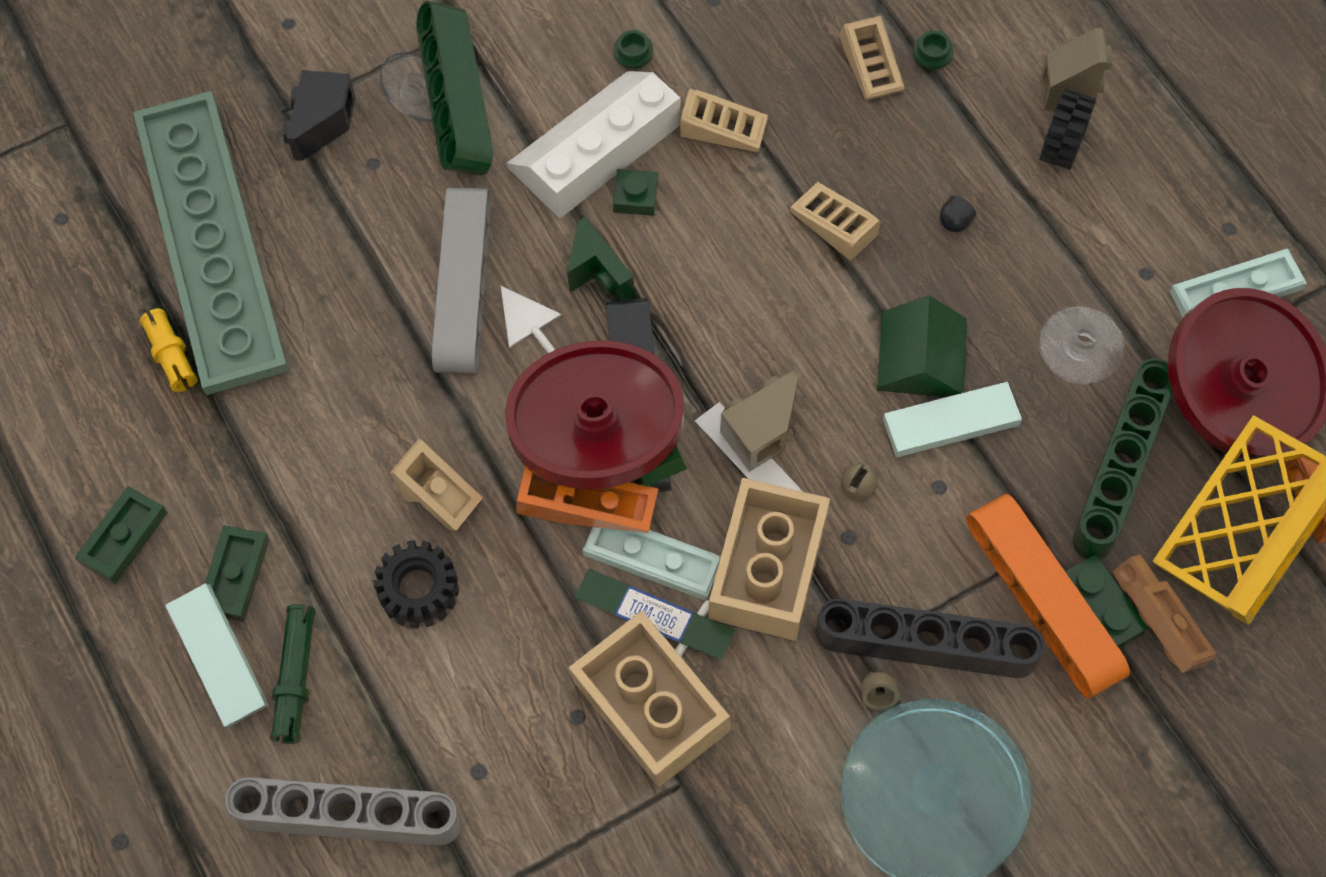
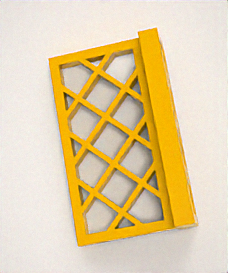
[1152,415,1326,626]

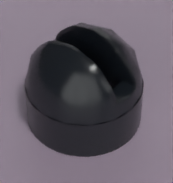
[940,195,977,232]

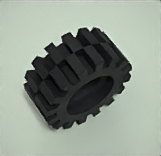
[1039,89,1097,170]
[374,540,459,629]

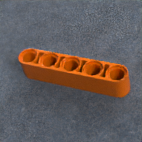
[966,493,1130,699]

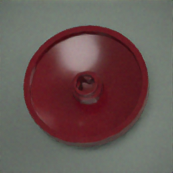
[1168,288,1326,460]
[505,340,685,489]

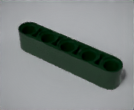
[416,1,493,176]
[1072,358,1172,559]

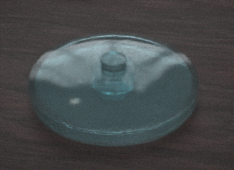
[841,699,1031,877]

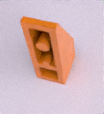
[516,466,658,533]

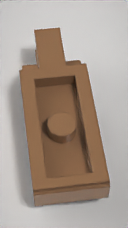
[1113,554,1217,673]

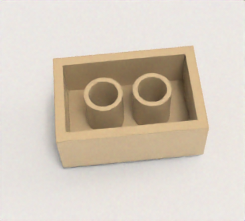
[709,477,830,641]
[568,611,732,788]

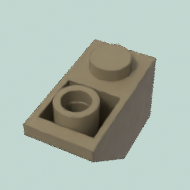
[1041,28,1112,110]
[720,370,798,472]

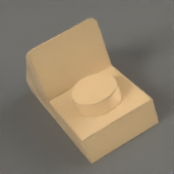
[390,439,483,531]

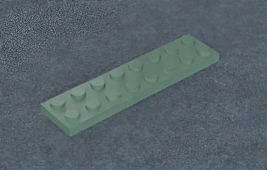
[133,91,289,395]

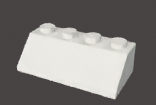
[506,71,681,219]

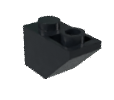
[283,70,356,161]

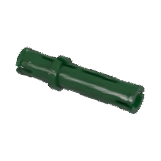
[270,604,316,744]

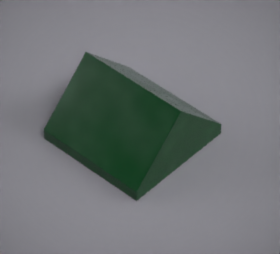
[877,295,967,397]

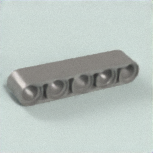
[432,188,491,374]
[225,777,462,846]

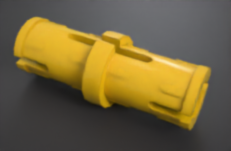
[139,308,198,392]

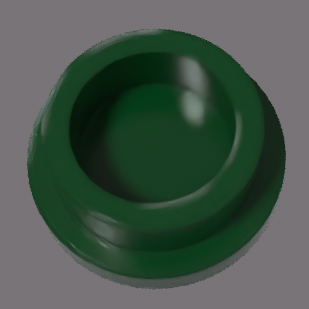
[614,30,653,69]
[913,30,954,69]

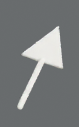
[500,285,562,353]

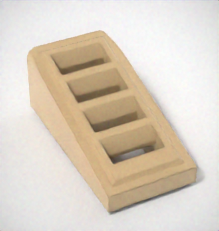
[839,16,905,101]
[680,89,768,153]
[790,182,881,261]

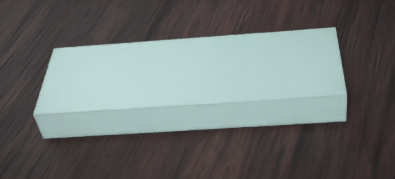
[1170,248,1306,317]
[883,382,1022,458]
[583,527,721,601]
[165,583,269,727]

